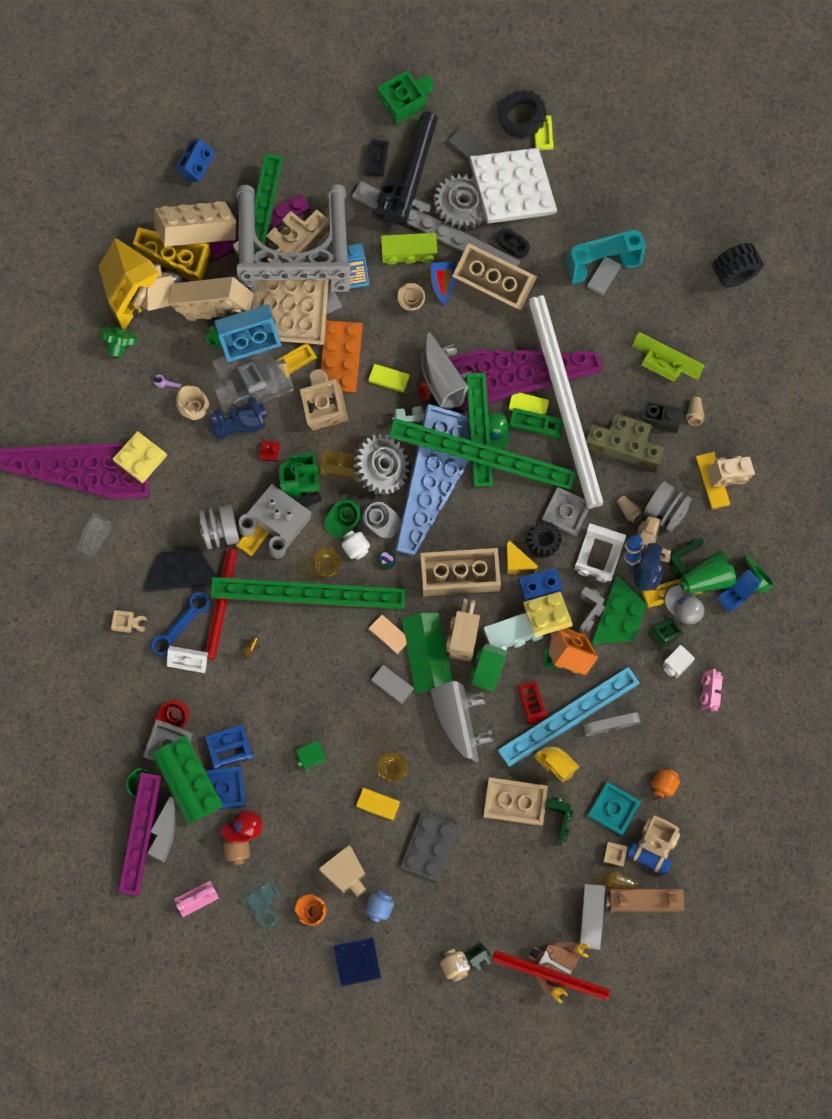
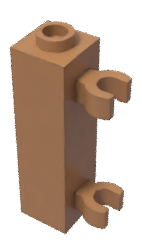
[605,889,684,912]

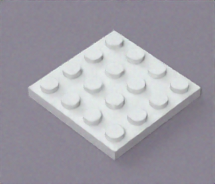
[469,148,557,224]

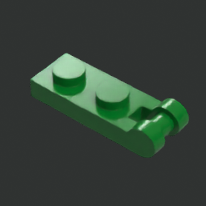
[509,408,564,439]

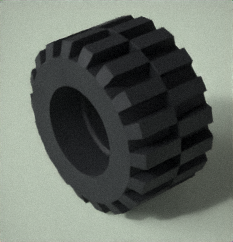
[712,243,764,288]

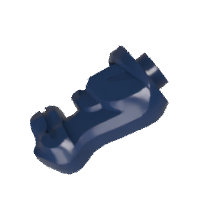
[209,396,268,439]
[634,543,663,591]

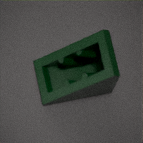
[649,619,684,651]

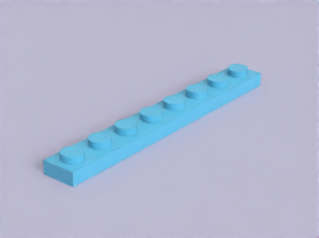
[498,667,639,767]

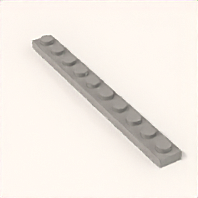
[352,181,520,267]

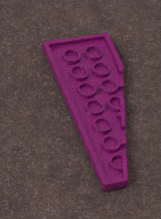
[449,350,603,412]
[0,443,150,499]

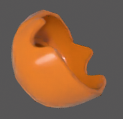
[294,894,327,926]

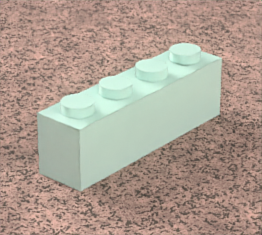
[483,613,552,650]

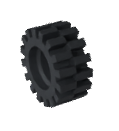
[527,521,562,557]

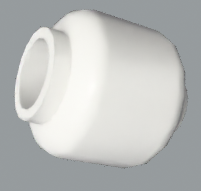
[342,531,370,560]

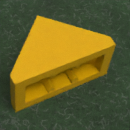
[506,541,538,574]

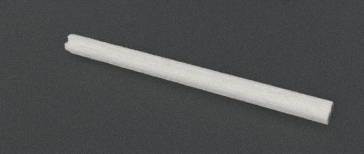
[529,295,603,509]

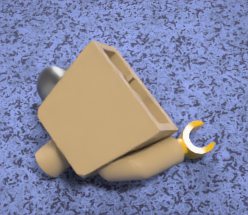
[128,264,182,313]

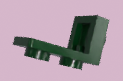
[669,538,704,579]
[545,797,574,846]

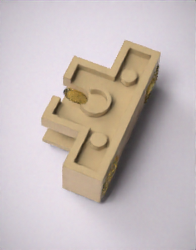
[266,210,330,263]

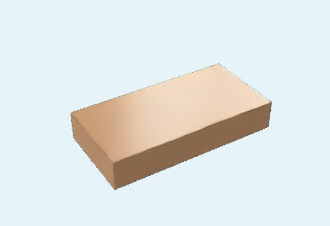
[369,615,407,655]

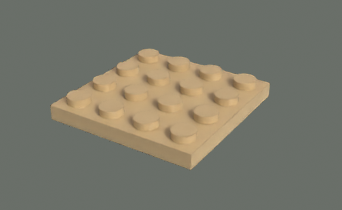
[252,279,329,345]

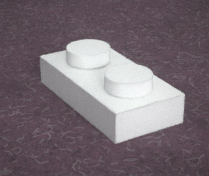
[167,646,208,673]

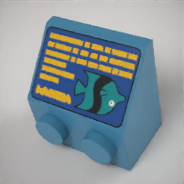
[327,243,369,289]

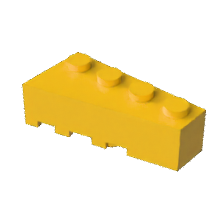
[133,227,211,281]

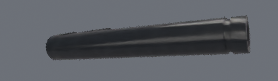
[372,111,438,225]

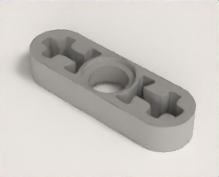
[583,713,641,736]

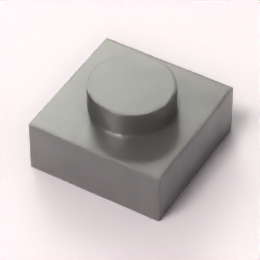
[413,194,434,212]

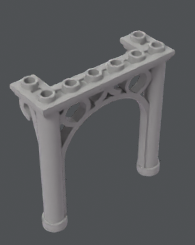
[236,184,350,293]

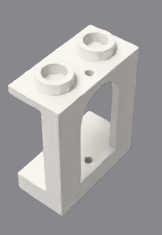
[574,523,626,583]

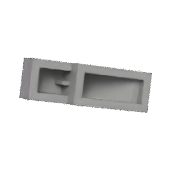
[148,796,177,863]
[580,884,605,950]

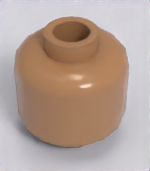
[223,840,250,865]

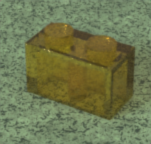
[320,449,359,481]

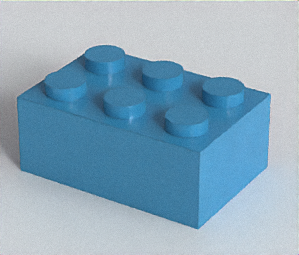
[215,304,281,362]

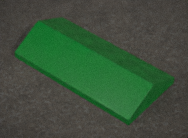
[401,613,452,694]

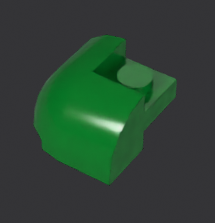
[279,452,319,497]

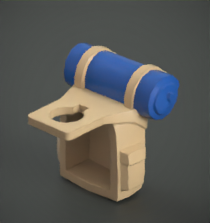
[623,517,671,568]
[627,815,680,875]

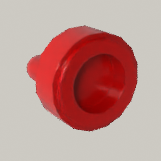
[418,382,434,401]

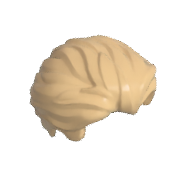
[176,385,209,420]

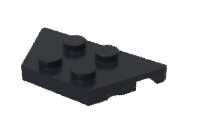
[145,548,218,592]

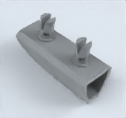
[421,332,472,408]
[431,681,493,762]

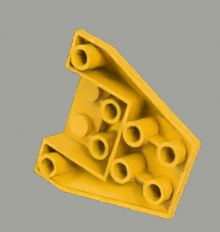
[98,239,159,329]

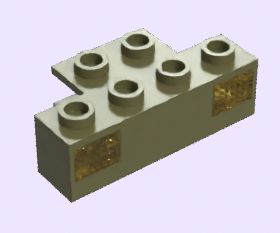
[586,413,664,471]

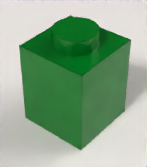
[295,740,327,771]

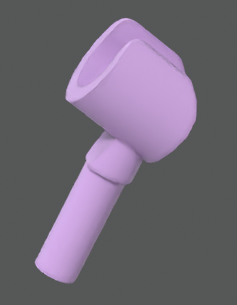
[154,374,181,388]

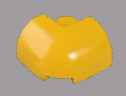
[534,746,579,783]

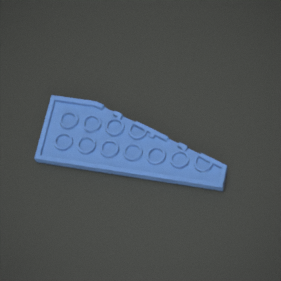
[394,404,470,556]

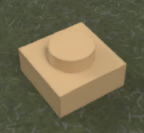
[603,842,627,867]

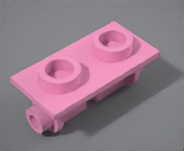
[700,669,723,711]
[174,881,219,917]

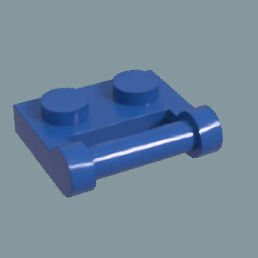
[205,725,253,769]

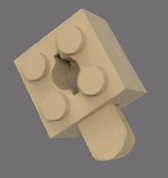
[300,369,349,430]
[446,599,480,662]

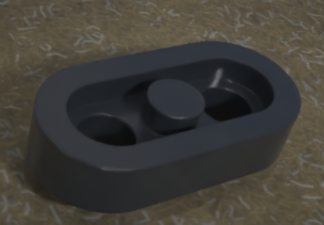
[497,228,530,258]

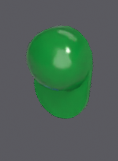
[488,412,509,449]
[324,499,362,539]
[744,554,774,593]

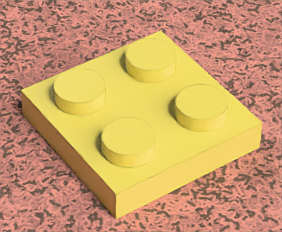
[113,431,167,484]
[523,592,572,637]

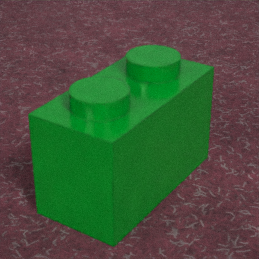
[470,644,508,692]

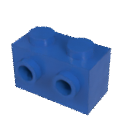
[174,139,215,182]
[518,568,563,602]

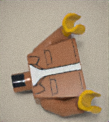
[528,942,591,1003]

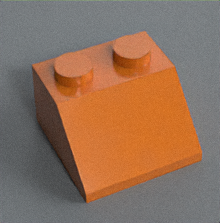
[549,628,598,675]

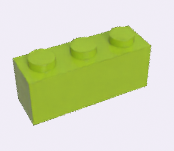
[381,233,437,265]

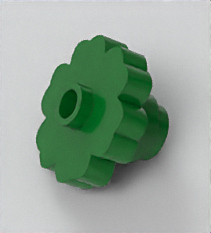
[99,327,138,356]

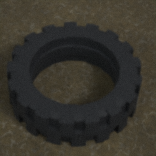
[498,90,547,138]

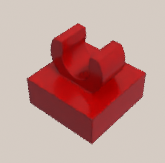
[259,441,281,462]

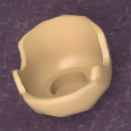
[397,283,425,311]

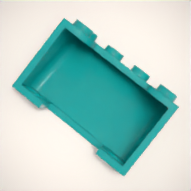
[563,230,646,284]

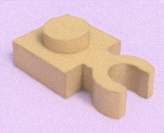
[111,610,147,633]

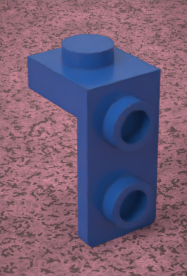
[716,570,761,613]

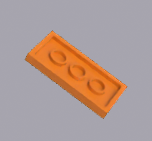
[321,320,363,394]

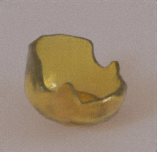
[312,547,342,578]
[376,752,409,783]

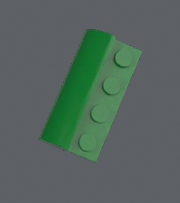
[151,735,223,825]

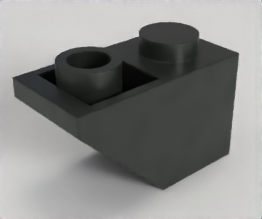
[642,401,683,433]

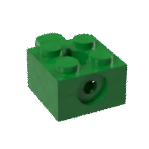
[377,70,433,125]

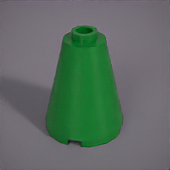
[679,550,736,594]

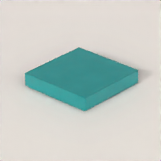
[587,782,642,836]

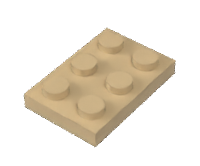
[483,777,548,826]

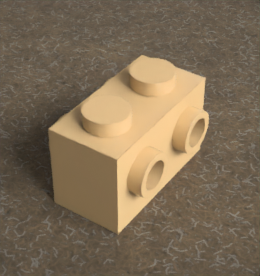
[707,456,755,487]

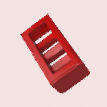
[517,681,547,725]

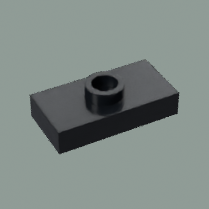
[366,139,389,177]

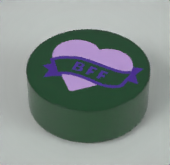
[377,550,396,570]

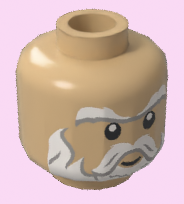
[440,949,470,981]

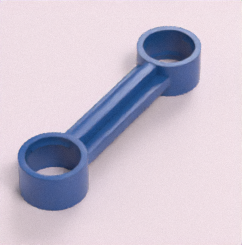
[151,592,210,657]

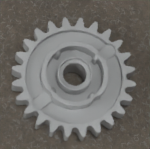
[433,174,486,230]
[353,434,410,495]

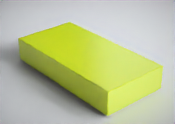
[533,115,553,150]
[368,364,410,393]
[508,393,549,415]

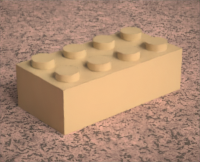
[154,201,237,247]
[452,243,537,310]
[168,277,254,321]
[421,548,501,597]

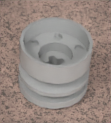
[643,481,692,532]
[199,504,240,550]

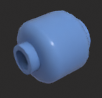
[365,890,394,922]

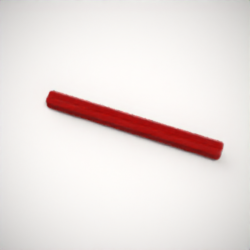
[205,549,238,659]
[492,950,611,1000]

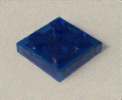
[333,938,381,987]

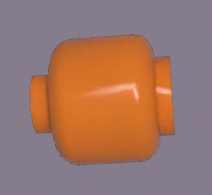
[650,768,680,799]

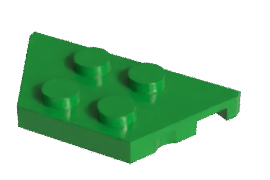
[592,576,647,645]

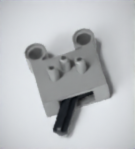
[239,484,322,559]

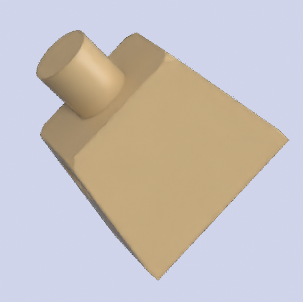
[319,845,366,897]

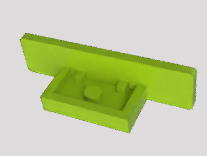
[632,332,704,382]

